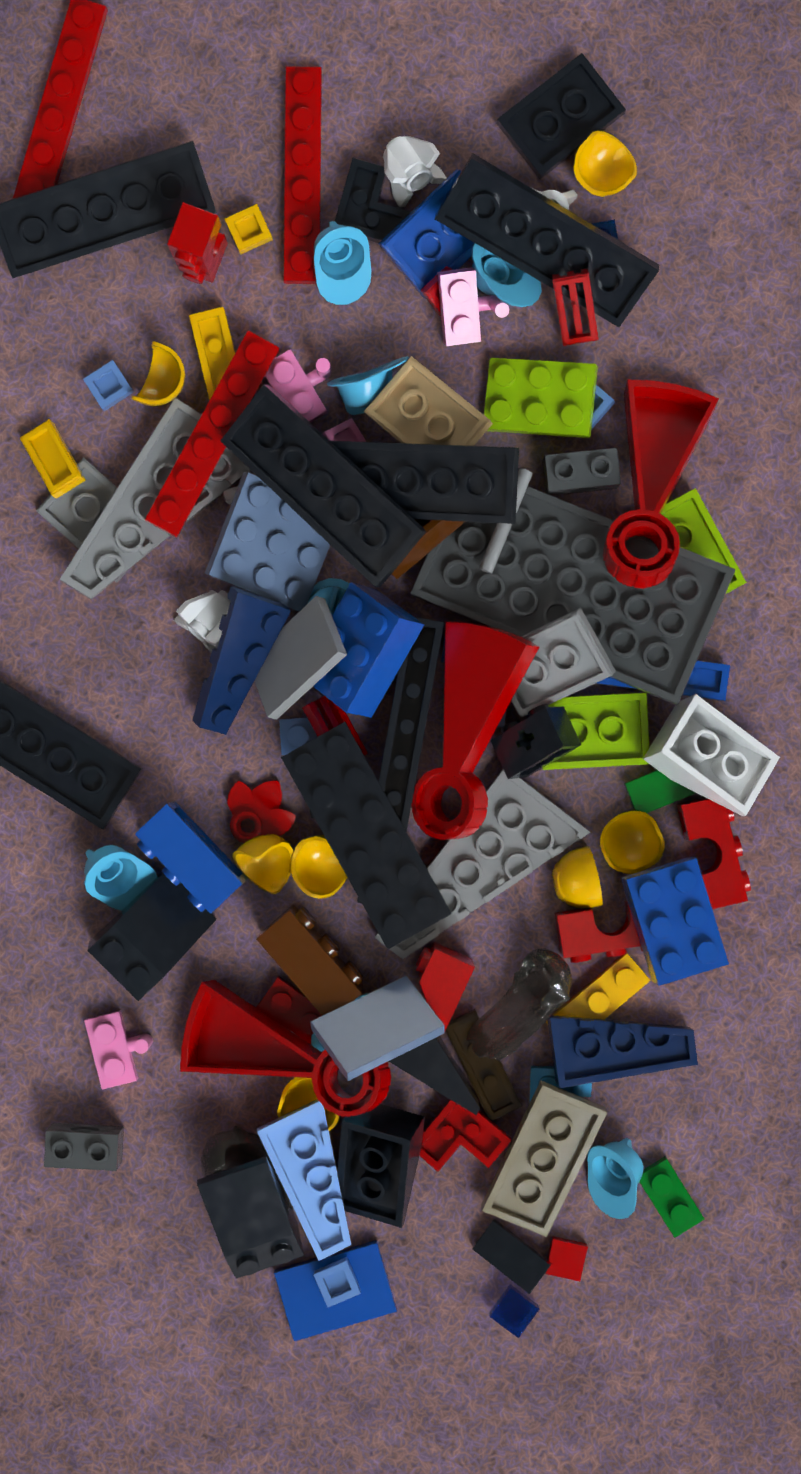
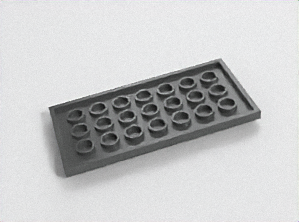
[411,487,735,705]

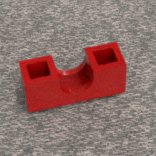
[167,202,228,284]
[676,797,751,909]
[554,901,643,963]

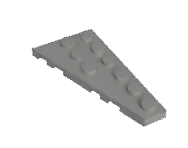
[60,398,251,600]
[374,769,591,959]

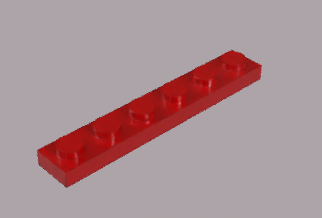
[13,0,108,199]
[284,66,322,284]
[145,330,280,538]

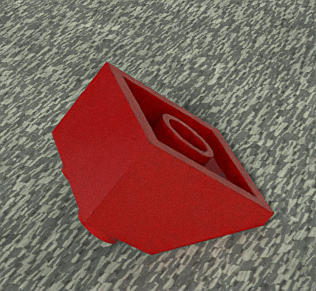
[415,942,475,1031]

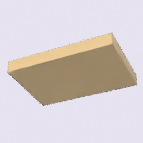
[364,356,493,446]

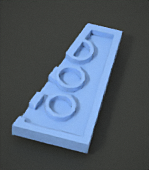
[257,1099,351,1261]

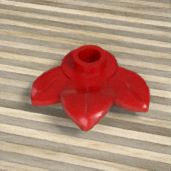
[227,780,296,843]

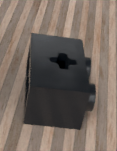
[490,704,581,779]

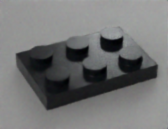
[496,53,626,179]

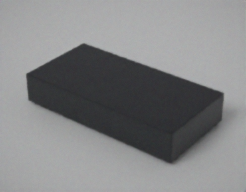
[472,1219,552,1294]

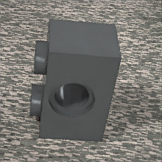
[542,448,621,496]
[44,1123,124,1171]

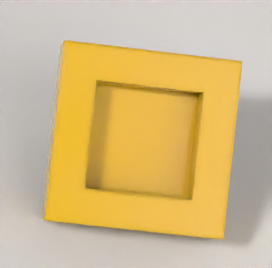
[225,204,273,255]

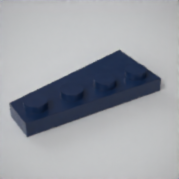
[192,586,291,735]
[547,1015,698,1089]

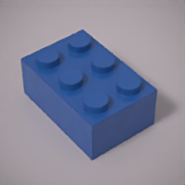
[313,582,424,718]
[135,801,248,914]
[621,857,729,986]

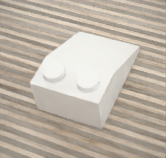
[643,694,780,816]

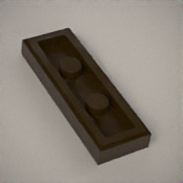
[446,1009,522,1121]

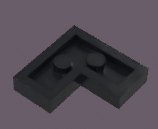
[335,158,411,243]

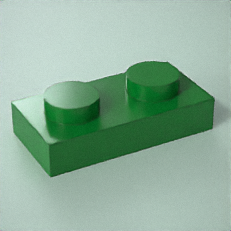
[639,1156,705,1238]

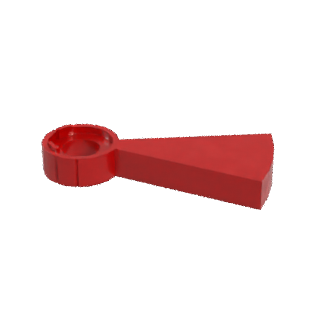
[603,380,719,589]
[411,622,540,840]
[180,980,391,1117]

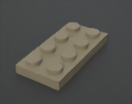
[481,1080,608,1237]

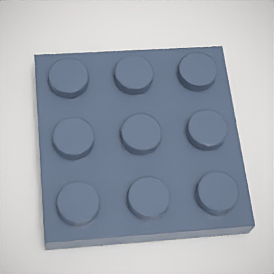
[204,472,330,612]

